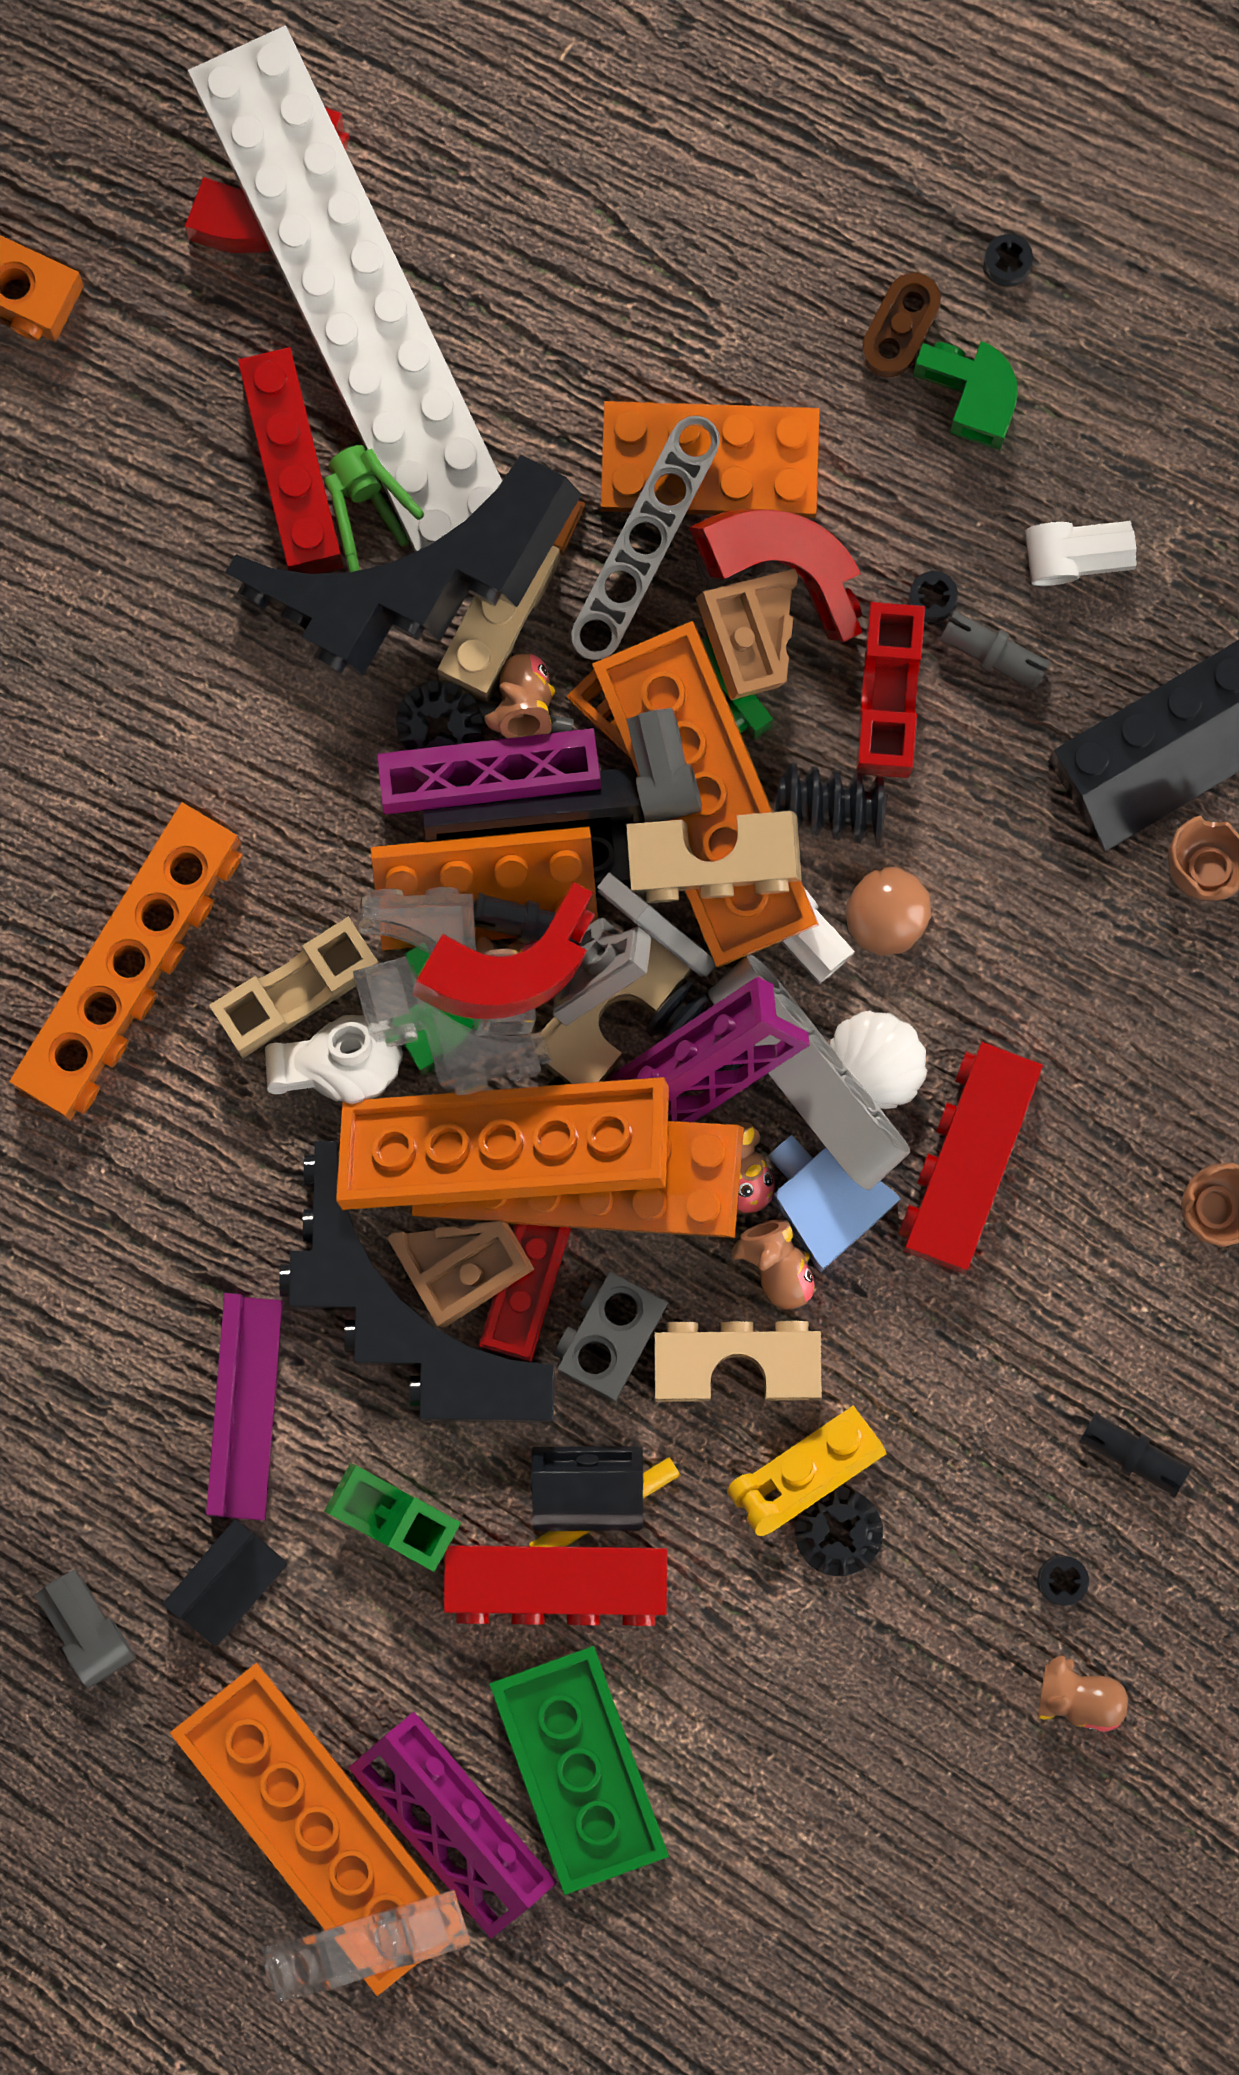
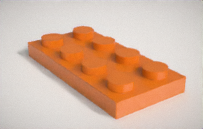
[601,401,820,518]
[371,826,598,951]

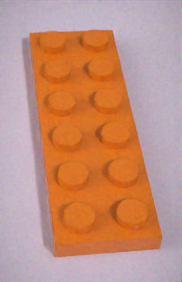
[592,621,819,968]
[336,1077,669,1210]
[412,1121,744,1238]
[170,1663,465,1996]

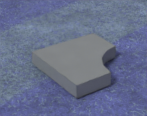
[597,873,716,977]
[553,918,651,1026]

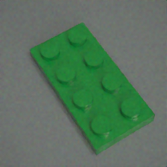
[490,1646,669,1895]

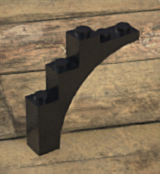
[225,455,582,675]
[279,1141,554,1423]

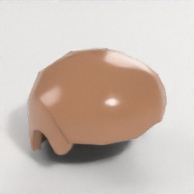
[1167,816,1239,901]
[845,867,931,956]
[1181,1163,1239,1247]

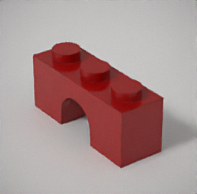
[855,602,925,778]

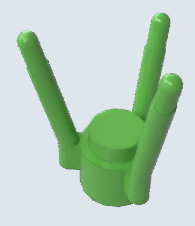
[323,445,424,572]

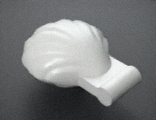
[830,1011,927,1109]
[265,1015,403,1104]

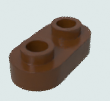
[862,273,941,377]

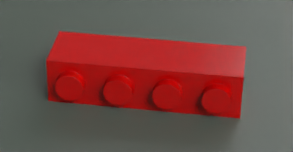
[238,347,344,574]
[898,1042,1043,1274]
[444,1545,668,1626]

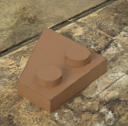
[695,568,798,700]
[387,1221,534,1328]

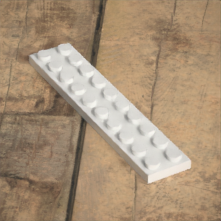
[187,25,502,552]

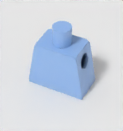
[768,1135,901,1272]

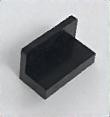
[532,1446,643,1531]
[162,1519,287,1645]

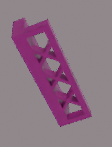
[377,728,602,815]
[605,976,810,1122]
[206,1293,284,1521]
[348,1712,557,1939]

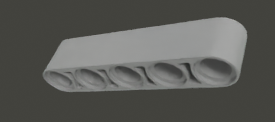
[571,416,720,660]
[708,954,910,1190]

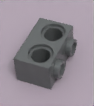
[553,1271,668,1403]

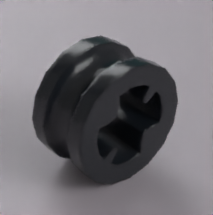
[983,234,1033,288]
[908,571,958,624]
[1037,1555,1089,1606]

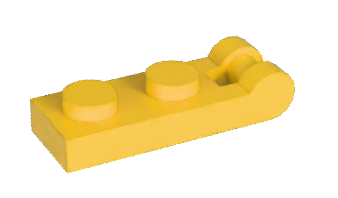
[727,1405,887,1536]

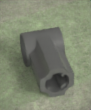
[626,708,702,822]
[34,1569,136,1689]

